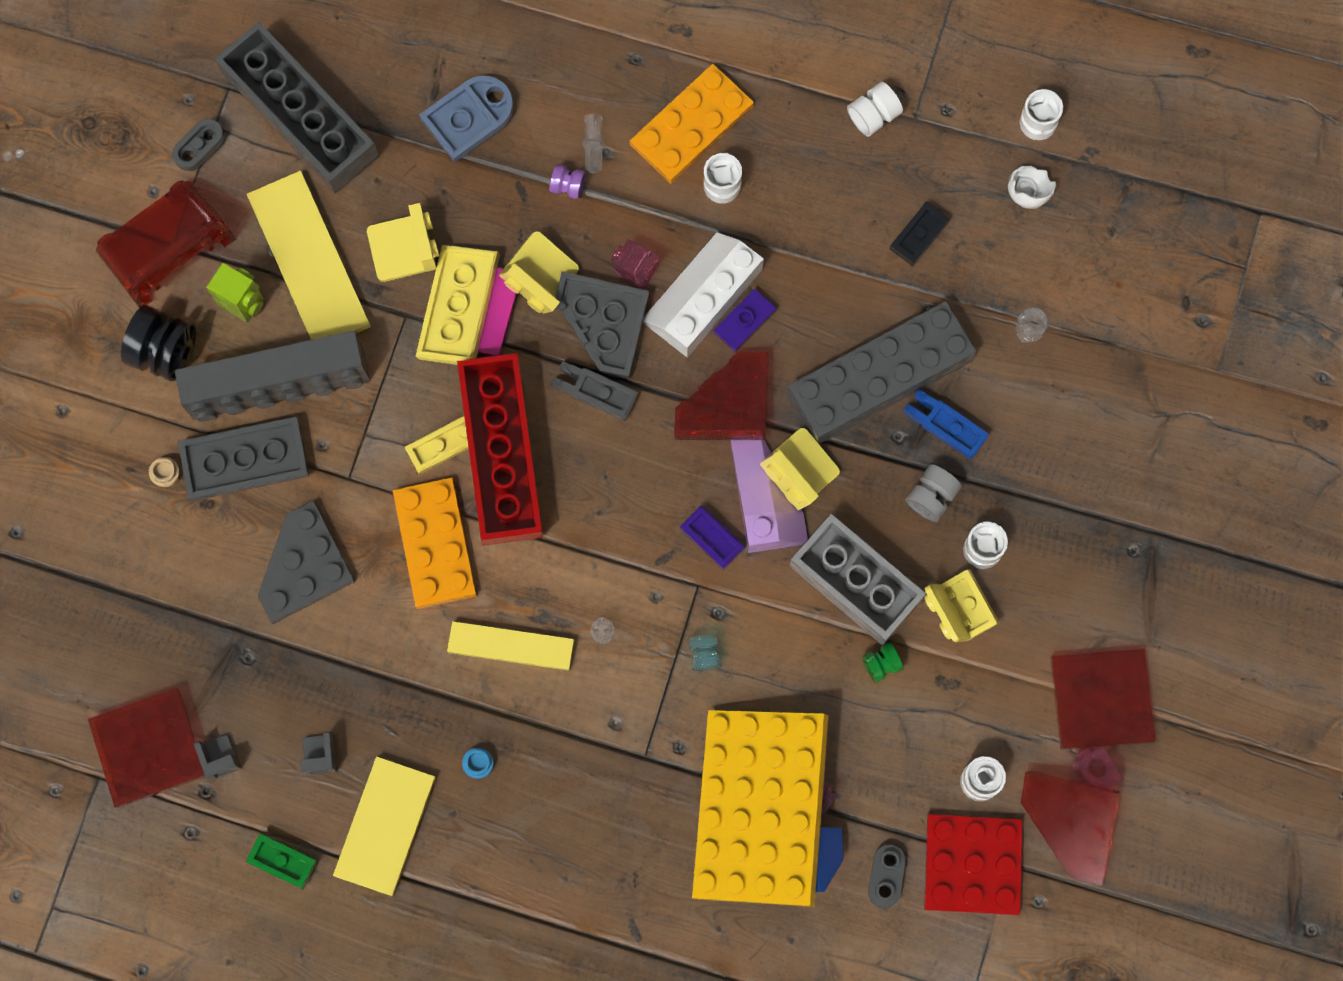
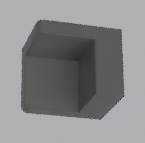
[300,732,337,776]
[193,735,241,781]

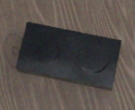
[890,201,950,267]

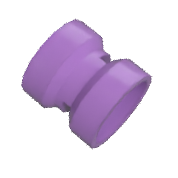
[549,164,586,200]

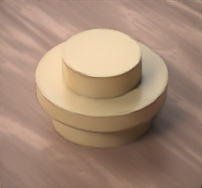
[149,457,180,487]

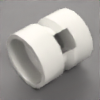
[847,82,903,137]
[1019,89,1063,140]
[704,153,742,203]
[963,522,1008,569]
[960,756,1006,801]

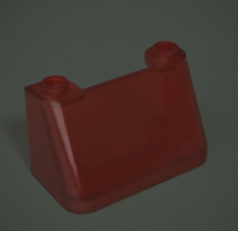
[96,181,236,308]

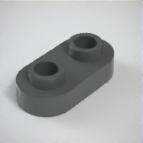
[172,119,224,171]
[868,845,905,908]

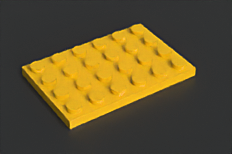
[692,710,829,907]

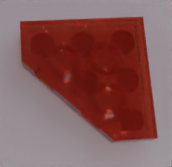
[674,352,769,440]
[1020,771,1120,886]

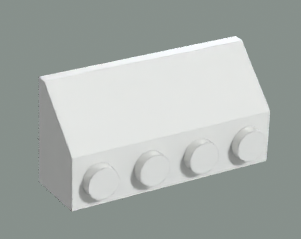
[643,232,764,358]

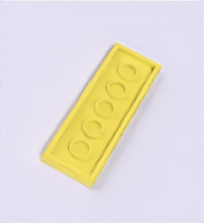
[247,171,371,340]

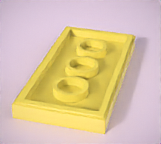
[416,245,500,365]
[333,757,436,897]

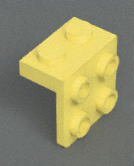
[367,203,439,282]
[499,232,579,314]
[759,428,840,510]
[924,569,1000,642]

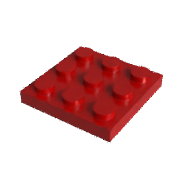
[924,814,1022,916]

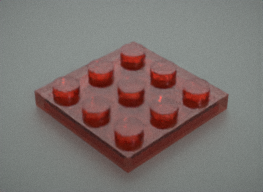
[1050,649,1155,750]
[88,688,205,808]

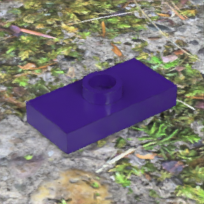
[714,289,776,352]
[680,506,745,570]

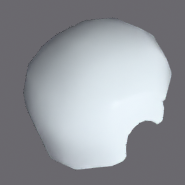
[1008,166,1056,209]

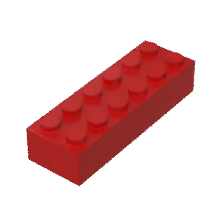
[457,353,542,546]

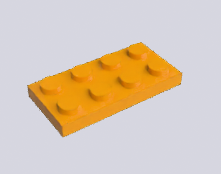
[630,64,754,184]
[393,478,477,609]

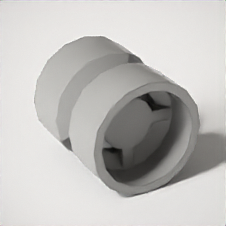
[905,465,962,522]

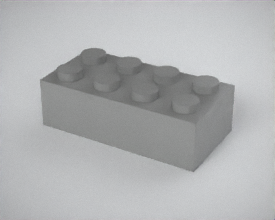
[790,514,926,645]

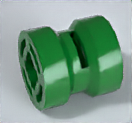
[862,642,904,683]

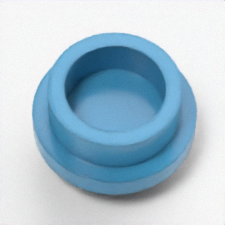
[462,747,494,779]

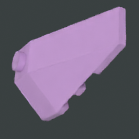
[730,431,808,553]

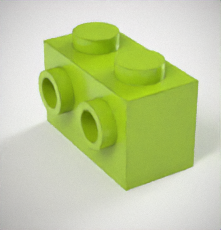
[206,263,264,323]

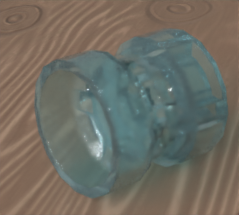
[688,634,722,671]

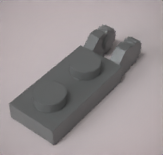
[550,361,638,421]

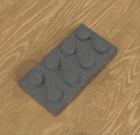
[178,416,310,502]

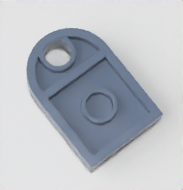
[419,76,513,163]

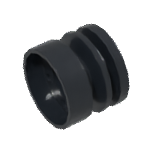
[121,305,197,382]

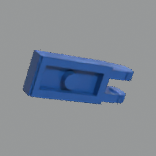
[903,390,989,461]

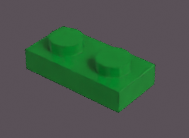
[245,833,317,889]

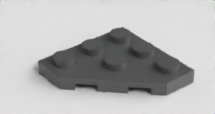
[555,272,649,379]
[258,501,355,624]

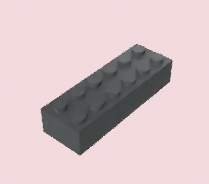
[215,22,379,193]
[787,301,976,444]
[175,331,370,422]

